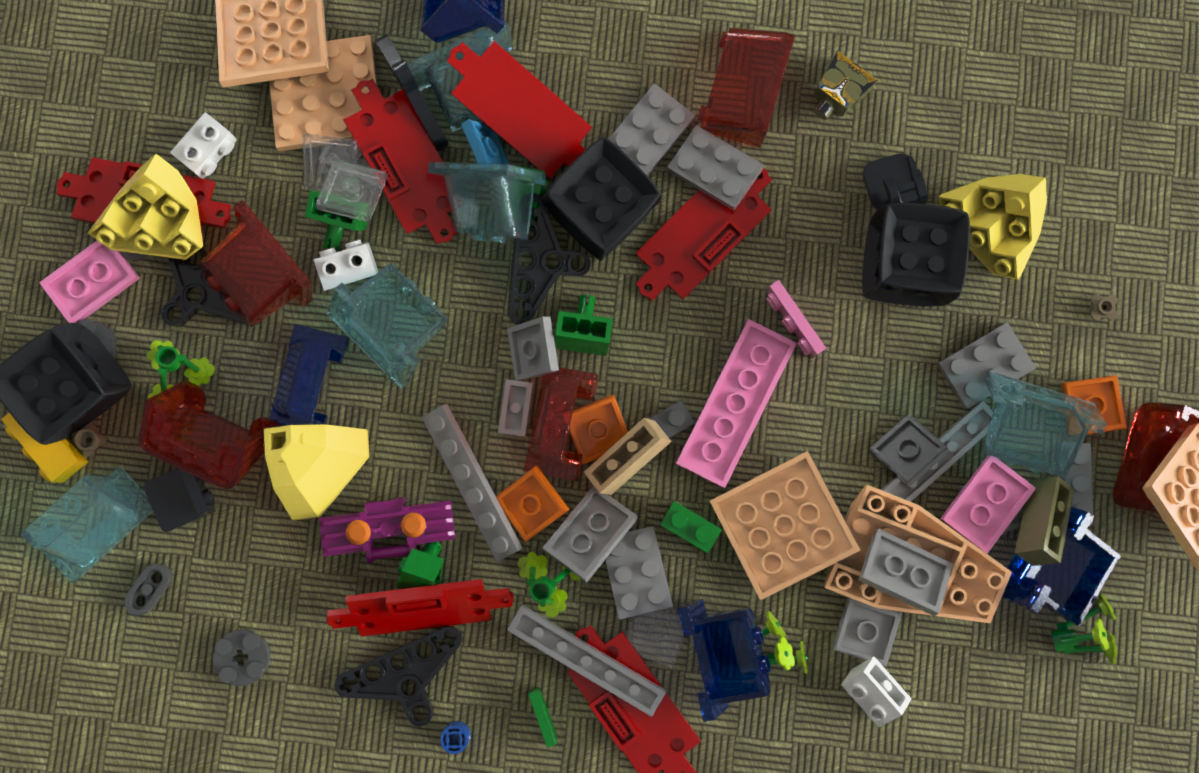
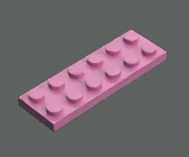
[676,319,797,488]

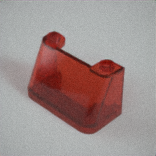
[697,27,795,148]
[139,380,280,489]
[1112,402,1199,521]

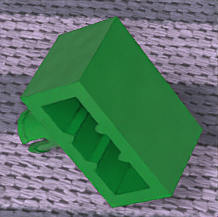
[305,190,372,252]
[554,294,613,356]
[397,542,444,589]

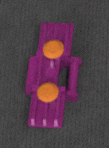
[319,496,456,563]

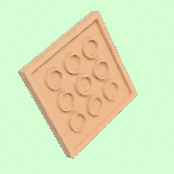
[215,0,329,88]
[269,35,378,152]
[1142,423,1199,572]
[710,451,861,600]

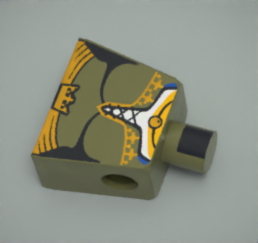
[813,50,878,120]

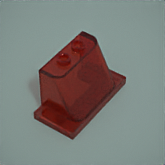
[199,200,312,327]
[524,367,599,482]

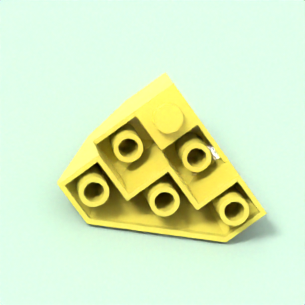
[88,154,203,260]
[939,174,1047,280]
[264,425,369,521]

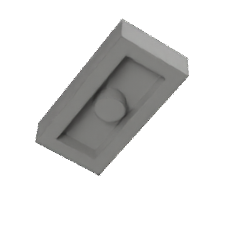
[498,379,533,437]

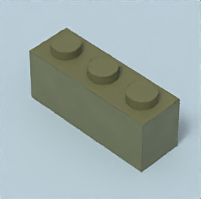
[1015,476,1074,566]

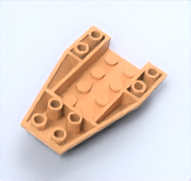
[824,484,1012,623]

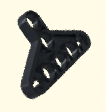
[375,34,449,151]
[507,192,591,325]
[161,248,265,327]
[334,626,463,727]

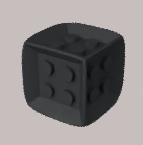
[543,136,662,261]
[862,203,970,307]
[0,323,132,445]

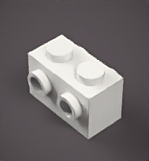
[170,112,237,179]
[313,239,379,291]
[841,656,911,727]

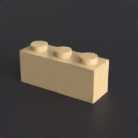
[584,418,671,495]

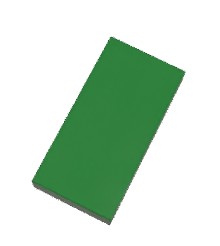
[528,687,558,748]

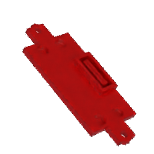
[446,41,592,179]
[343,79,465,245]
[56,157,231,229]
[635,167,772,301]
[326,579,514,637]
[567,625,701,773]

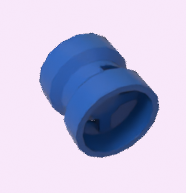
[440,721,471,754]

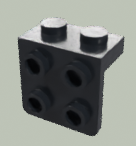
[144,459,216,532]

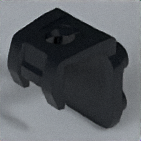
[862,153,928,210]

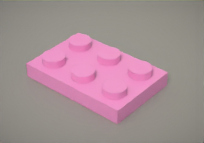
[39,240,140,323]
[766,280,826,358]
[940,454,1036,554]

